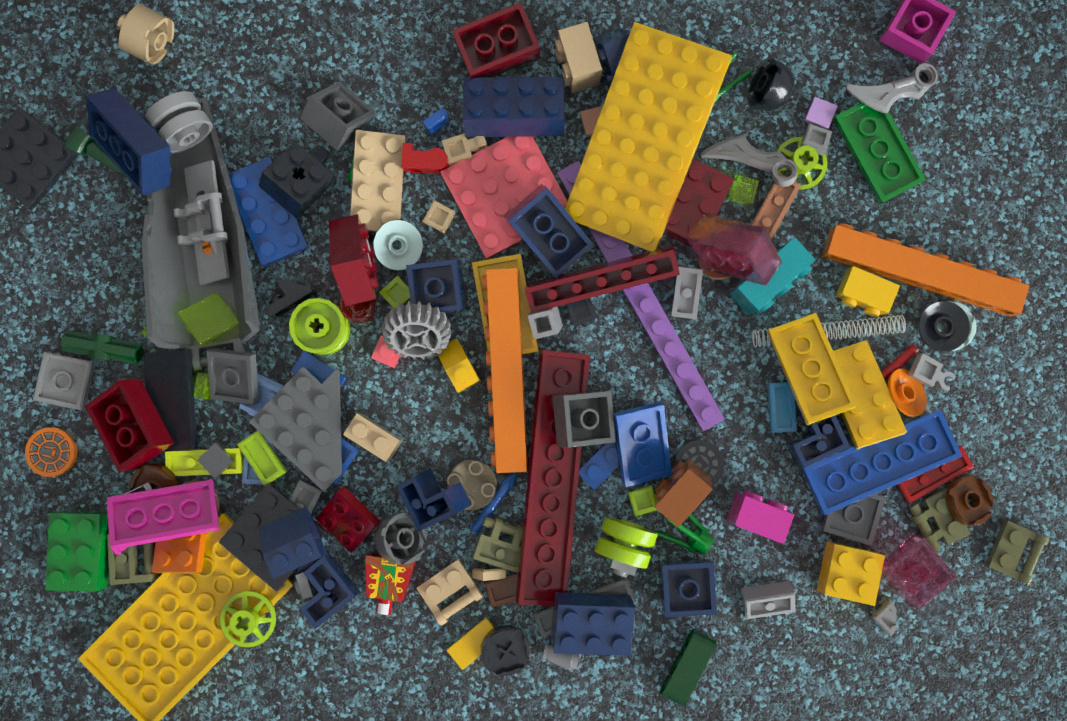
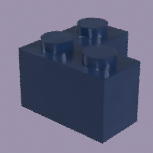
[593,28,630,88]
[786,410,850,468]
[396,468,472,532]
[299,553,360,629]

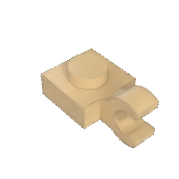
[442,134,488,166]

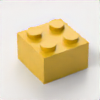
[817,541,885,606]

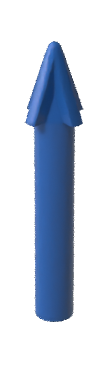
[470,472,518,534]

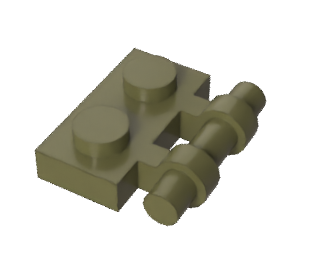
[908,488,971,553]
[471,516,523,573]

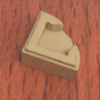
[472,567,506,581]

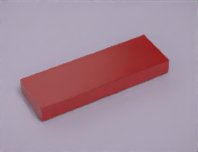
[896,445,974,503]

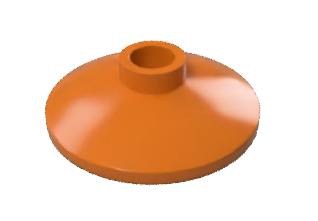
[888,368,927,417]

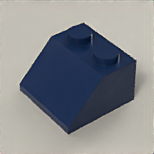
[259,507,327,579]

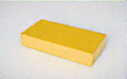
[447,617,495,670]

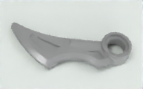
[845,63,938,114]
[700,135,798,187]

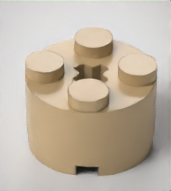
[117,3,174,64]

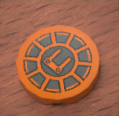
[25,427,78,477]

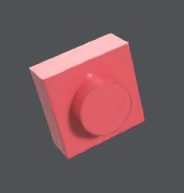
[371,336,401,368]

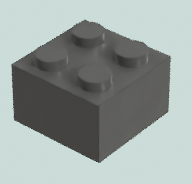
[553,391,616,448]

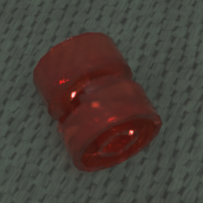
[339,297,377,324]

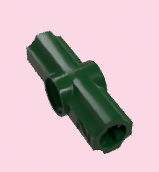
[61,330,144,365]

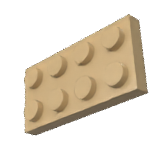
[350,130,405,232]

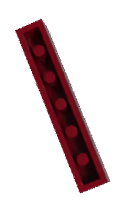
[524,245,680,313]

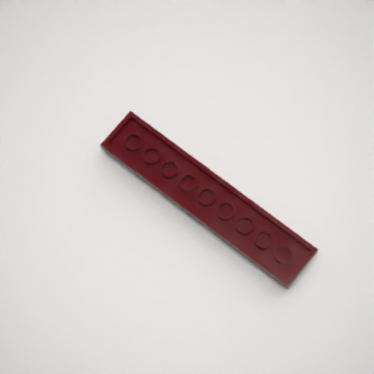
[515,350,590,606]

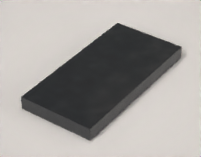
[143,349,197,452]

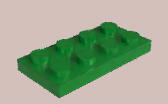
[833,102,926,205]

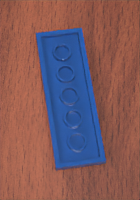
[801,409,962,515]

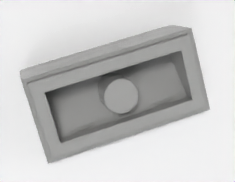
[741,581,795,619]

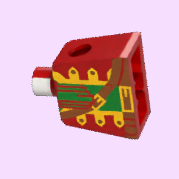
[365,553,416,615]

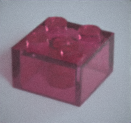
[882,534,958,611]

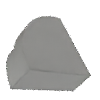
[870,599,897,636]

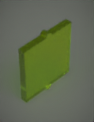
[178,292,239,346]

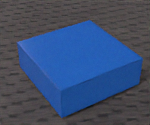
[423,107,450,135]

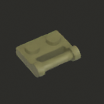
[985,520,1050,585]
[107,534,158,585]

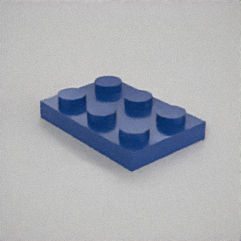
[613,402,672,487]

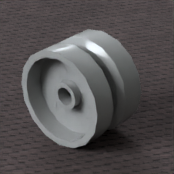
[145,91,213,153]

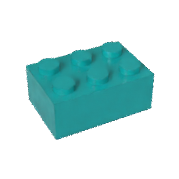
[729,237,815,316]

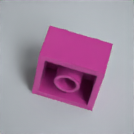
[879,0,956,64]
[726,491,794,544]

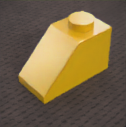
[438,338,481,393]

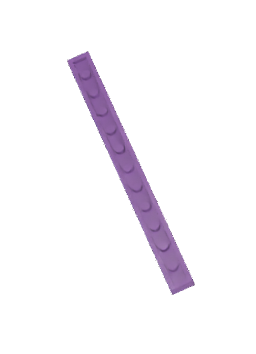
[557,161,725,431]

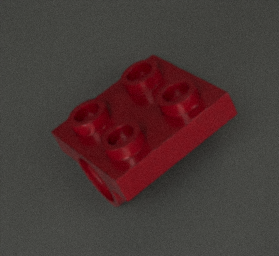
[315,486,380,553]

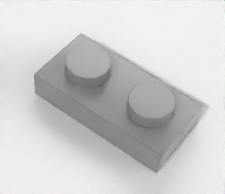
[671,266,703,319]

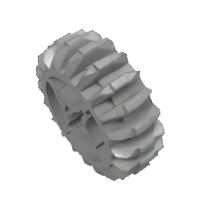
[382,301,451,360]

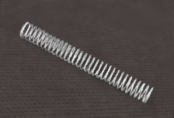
[752,315,906,348]

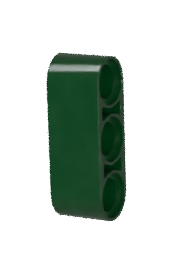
[660,629,717,707]

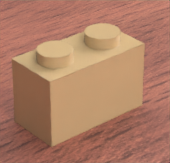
[343,413,403,462]

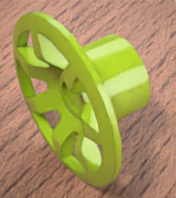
[777,137,827,190]
[220,591,276,647]

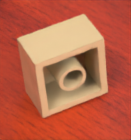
[554,22,602,94]

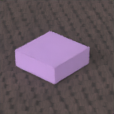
[804,97,838,129]

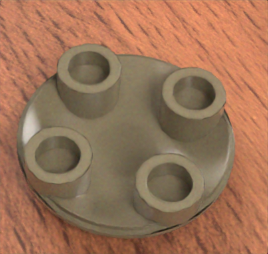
[447,460,497,510]

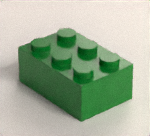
[45,511,109,592]

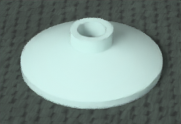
[373,220,423,270]

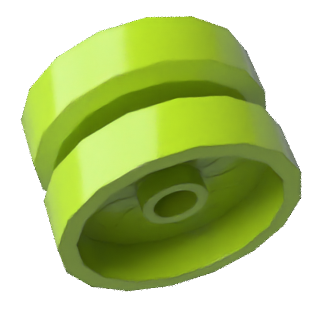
[289,298,351,356]
[594,516,658,569]

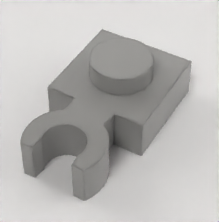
[908,353,956,391]

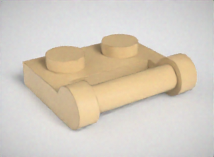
[417,559,483,626]

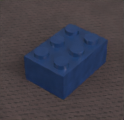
[504,184,594,278]
[551,592,636,656]

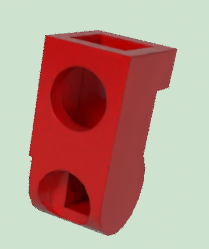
[401,143,449,174]

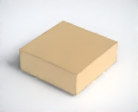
[422,200,456,234]

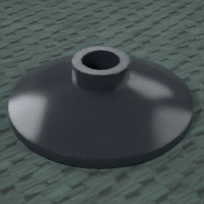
[918,301,970,352]

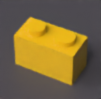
[835,266,900,317]

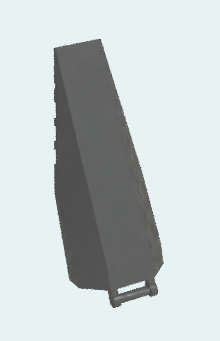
[142,98,259,371]

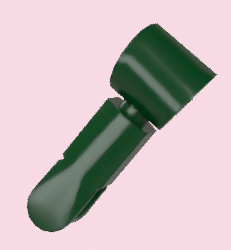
[63,126,124,175]

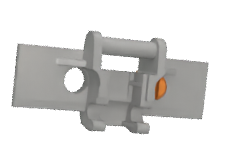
[173,160,230,285]

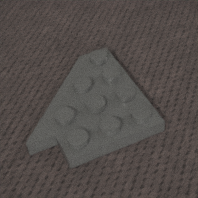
[249,367,342,491]

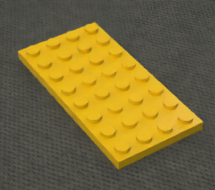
[565,22,732,252]
[78,513,295,721]

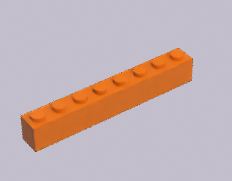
[821,223,1030,317]
[482,268,528,473]

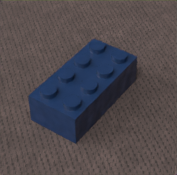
[463,77,564,137]
[86,88,172,196]

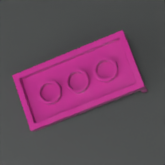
[106,479,220,555]

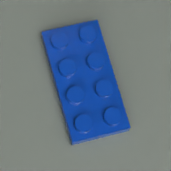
[229,157,309,267]

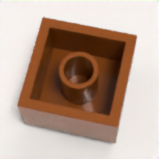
[654,457,713,527]

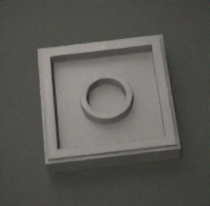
[33,352,95,410]

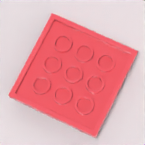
[440,136,568,259]

